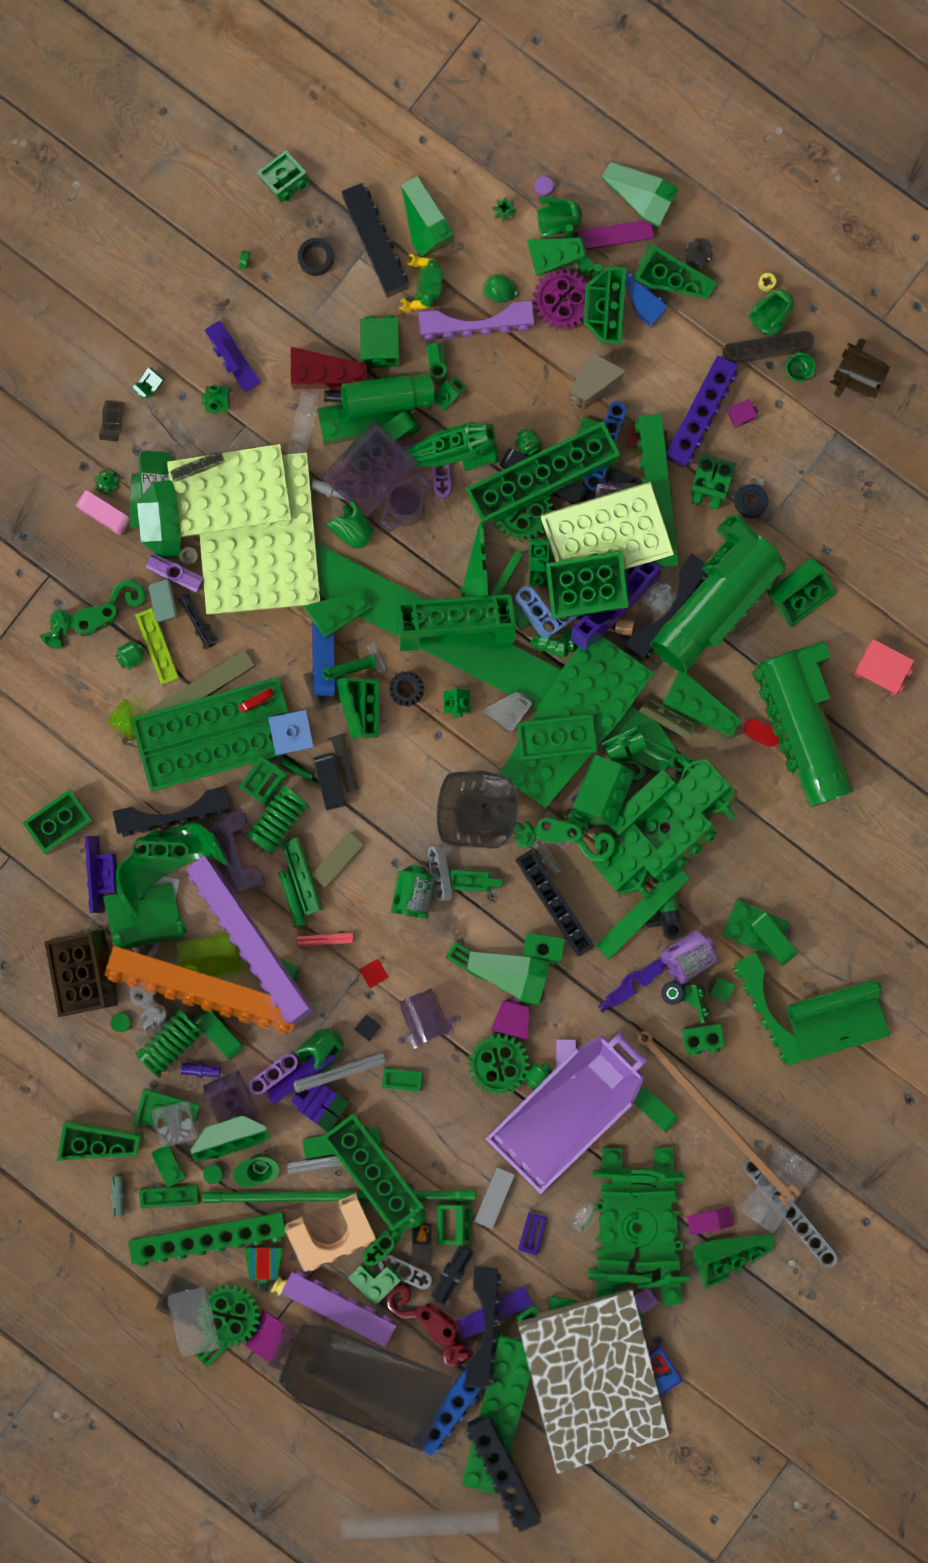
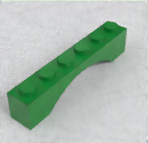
[733,953,803,1067]

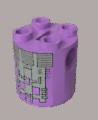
[659,930,717,984]

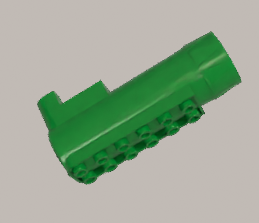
[650,515,786,673]
[752,641,854,808]

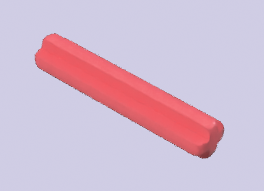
[297,933,354,947]

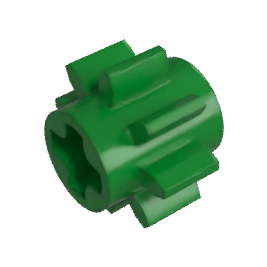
[493,197,516,222]

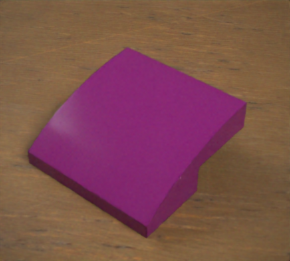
[242,1309,295,1366]

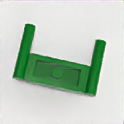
[564,224,602,279]

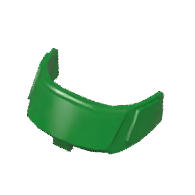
[116,822,228,918]

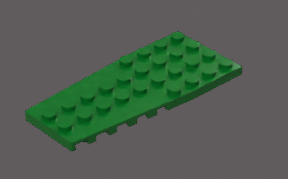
[499,636,654,808]

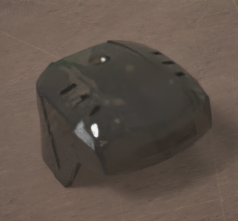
[436,770,518,850]

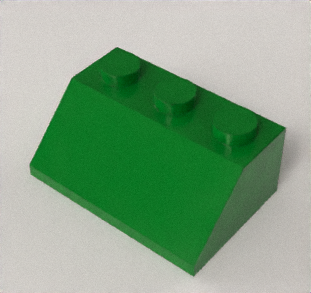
[767,558,836,628]
[572,755,635,826]

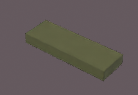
[639,696,697,740]
[312,832,364,888]

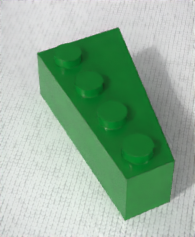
[662,671,740,739]
[57,1119,143,1161]

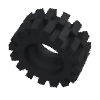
[389,671,424,707]

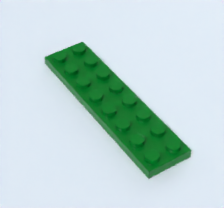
[461,1335,531,1495]

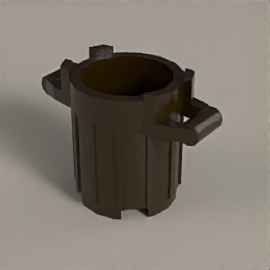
[830,338,890,399]

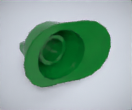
[233,1153,279,1187]

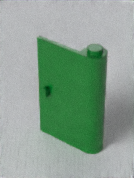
[787,980,891,1062]

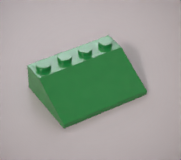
[546,551,629,620]

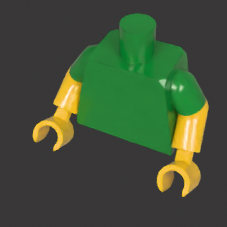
[399,254,444,313]

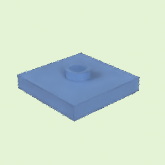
[268,710,314,756]

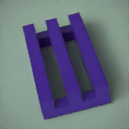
[518,1212,547,1256]

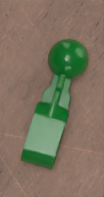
[363,1208,426,1266]

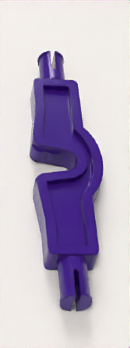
[597,960,667,1013]

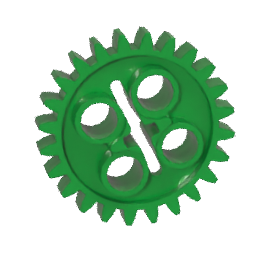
[495,496,553,543]
[467,1033,530,1096]
[197,1283,261,1348]

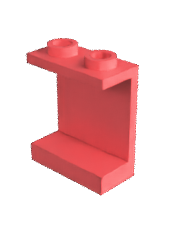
[853,639,914,696]

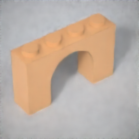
[285,1193,376,1272]

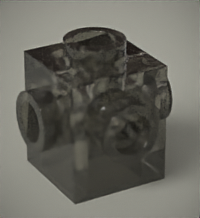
[684,237,714,270]

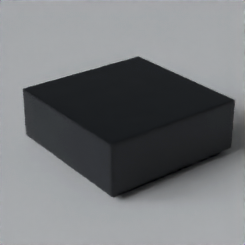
[354,1014,381,1041]

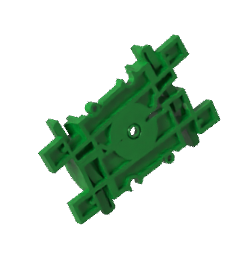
[587,1147,691,1306]

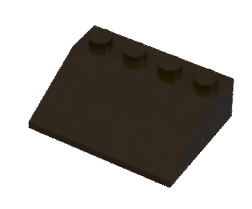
[44,930,118,1017]

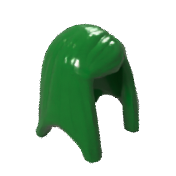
[537,196,582,237]
[748,289,794,337]
[326,500,374,549]
[295,1028,344,1073]

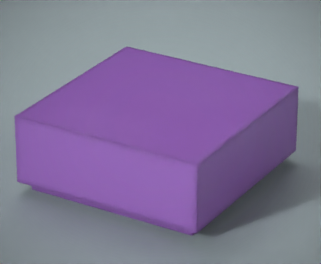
[634,1288,659,1314]

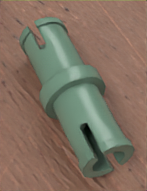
[110,1176,126,1216]

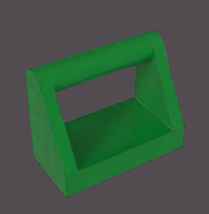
[437,1204,472,1245]

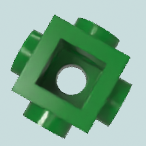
[201,385,230,414]
[443,689,471,718]

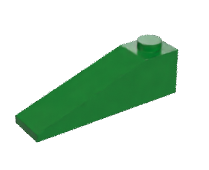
[460,523,488,597]

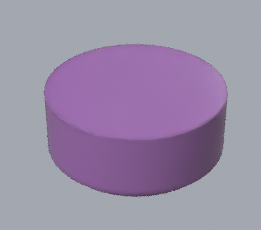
[534,176,553,196]

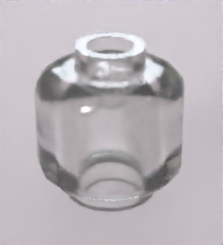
[569,1202,597,1233]

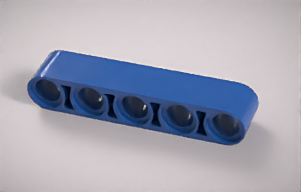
[585,401,626,493]
[312,621,335,696]

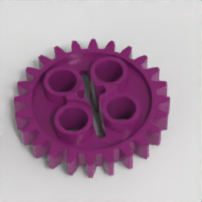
[532,269,589,331]

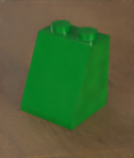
[360,315,400,368]

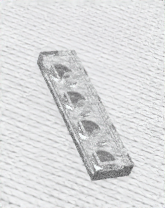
[287,391,320,454]

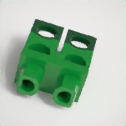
[691,453,736,510]

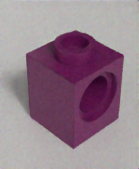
[727,399,758,429]

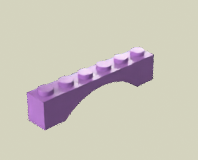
[419,301,534,341]

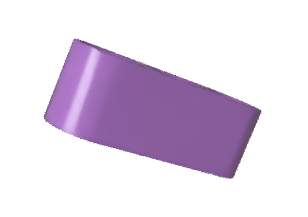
[249,1054,299,1095]

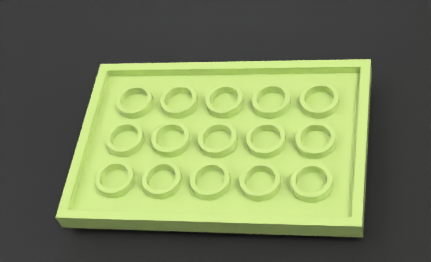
[167,444,292,537]
[541,482,674,569]

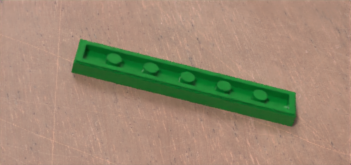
[595,868,691,960]

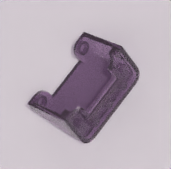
[210,809,266,895]

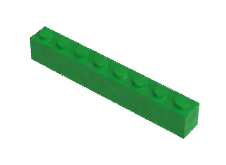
[635,414,678,569]

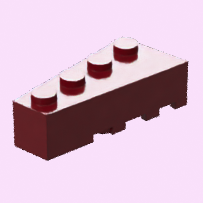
[290,346,368,389]

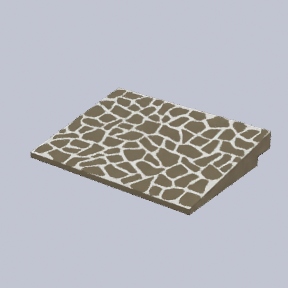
[518,1289,669,1474]

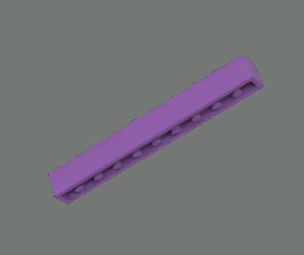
[186,856,314,1025]

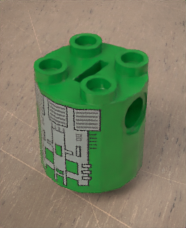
[391,865,435,919]

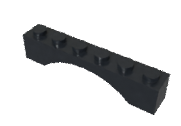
[624,553,708,661]
[112,786,232,837]
[465,1266,501,1389]

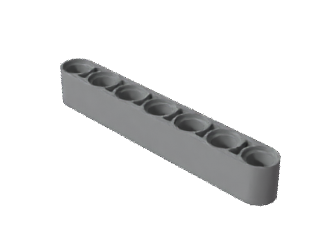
[743,1158,837,1268]

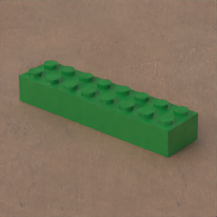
[465,422,620,527]

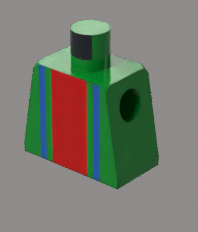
[245,1246,283,1291]

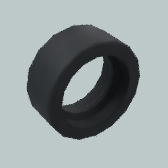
[298,238,334,276]

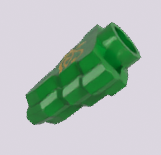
[531,631,578,658]

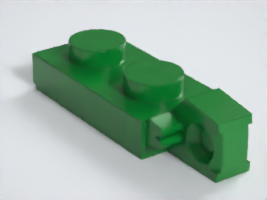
[450,870,503,892]

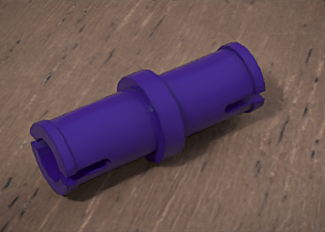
[181,1062,221,1078]

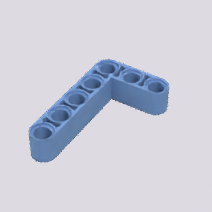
[515,586,580,638]

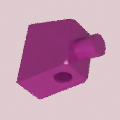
[491,995,529,1039]

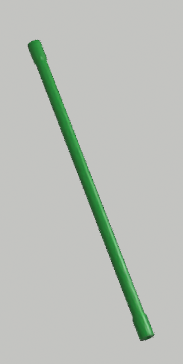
[203,1189,475,1203]

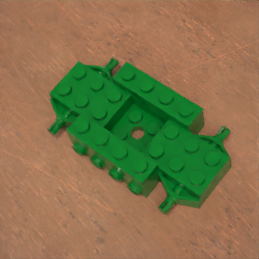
[592,755,737,900]

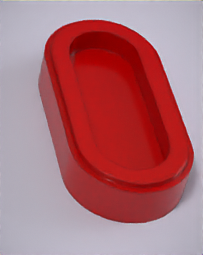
[239,688,275,713]
[743,719,779,747]

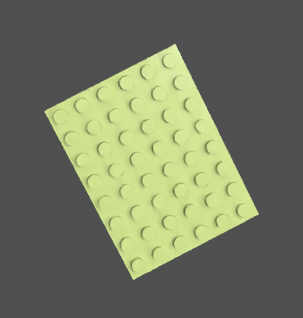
[200,453,321,615]

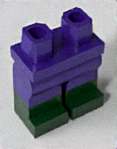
[291,1084,350,1133]

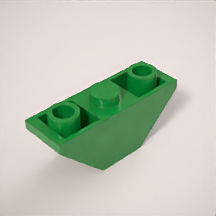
[529,540,549,586]

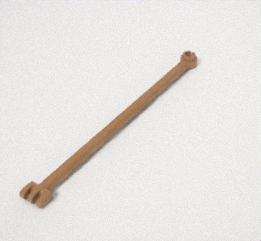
[637,1031,802,1208]

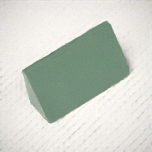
[148,579,177,622]

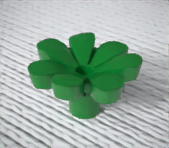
[94,470,120,494]

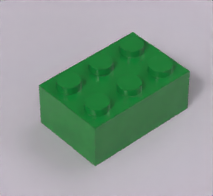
[22,789,95,855]

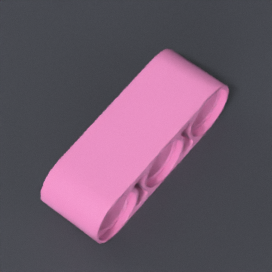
[75,490,130,535]

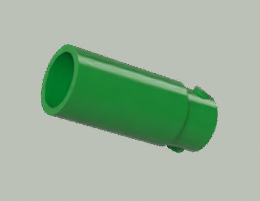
[341,373,434,420]

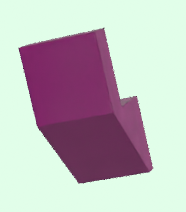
[687,1206,734,1235]

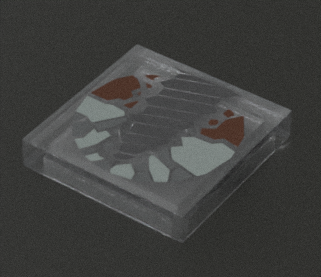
[151,1100,199,1148]

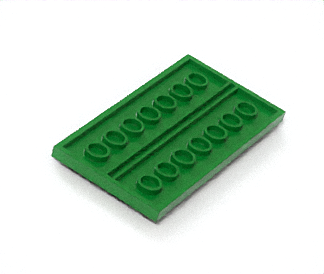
[130,677,293,792]

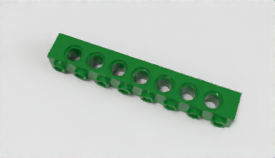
[128,1211,287,1267]

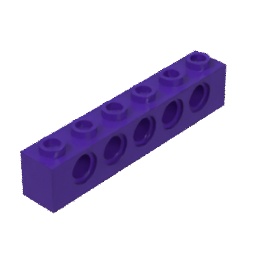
[666,355,739,468]

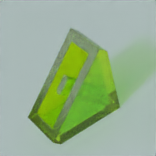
[106,699,133,740]

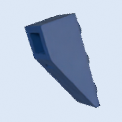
[625,273,667,328]

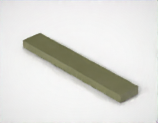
[147,649,255,713]

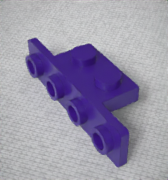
[205,321,260,393]
[85,836,117,913]

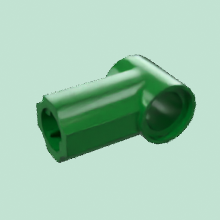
[426,343,447,384]

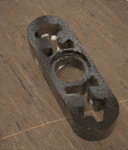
[170,452,225,482]

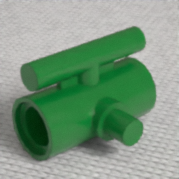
[601,726,647,763]

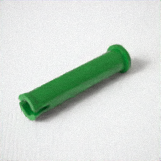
[322,654,376,680]
[277,869,308,928]

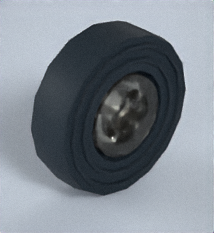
[734,484,769,518]

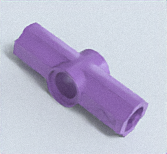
[146,553,204,593]

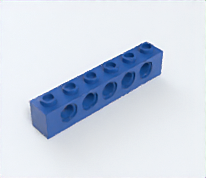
[412,1351,493,1456]

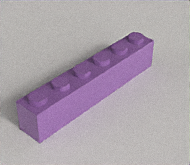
[281,1269,396,1347]

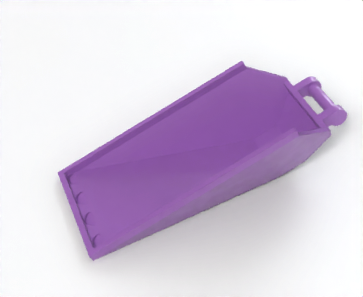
[486,1032,648,1194]

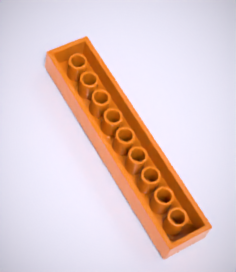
[105,946,295,1035]

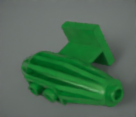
[404,422,500,471]

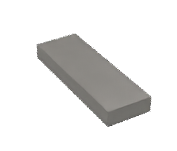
[474,1167,515,1229]

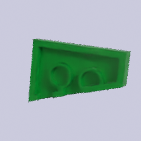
[527,238,588,276]
[303,591,372,638]
[133,1088,200,1126]

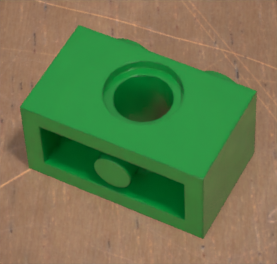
[522,933,565,965]

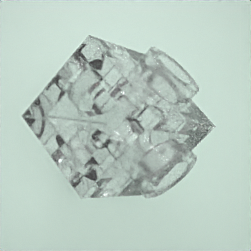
[642,582,676,614]

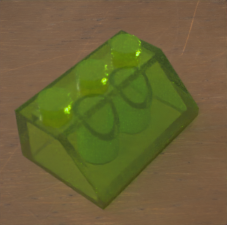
[176,933,242,976]

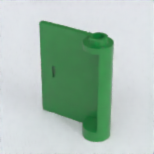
[104,882,187,950]

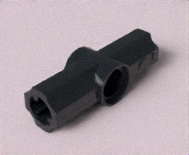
[431,1245,474,1304]

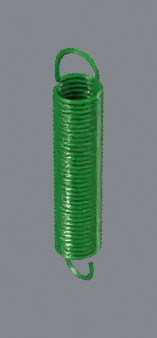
[275,757,319,784]

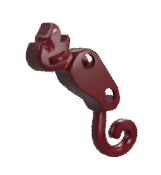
[386,1284,475,1368]

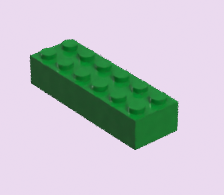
[322,1114,425,1232]

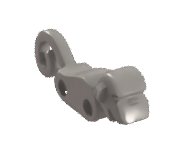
[130,942,167,1031]

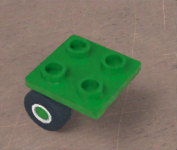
[661,981,710,1023]

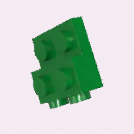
[256,150,310,203]

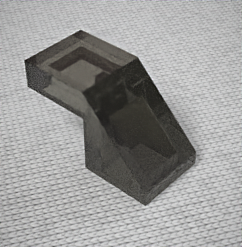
[99,400,124,442]

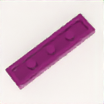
[576,220,654,250]

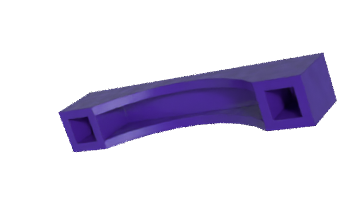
[571,561,661,651]

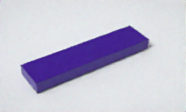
[267,1050,336,1105]
[456,1286,533,1340]

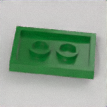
[721,900,790,958]

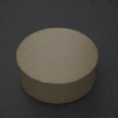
[179,546,199,566]

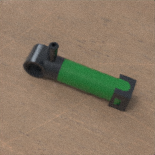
[646,879,683,940]

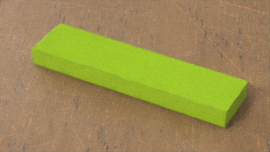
[135,608,180,686]

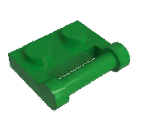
[238,755,289,806]

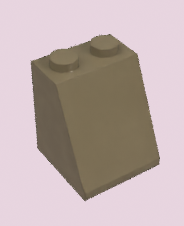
[568,352,625,409]

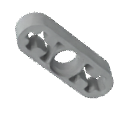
[427,845,452,901]
[379,1254,432,1289]

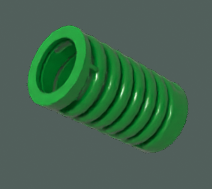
[245,785,311,855]
[135,1009,204,1078]

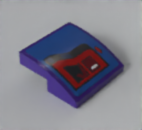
[648,1345,683,1397]

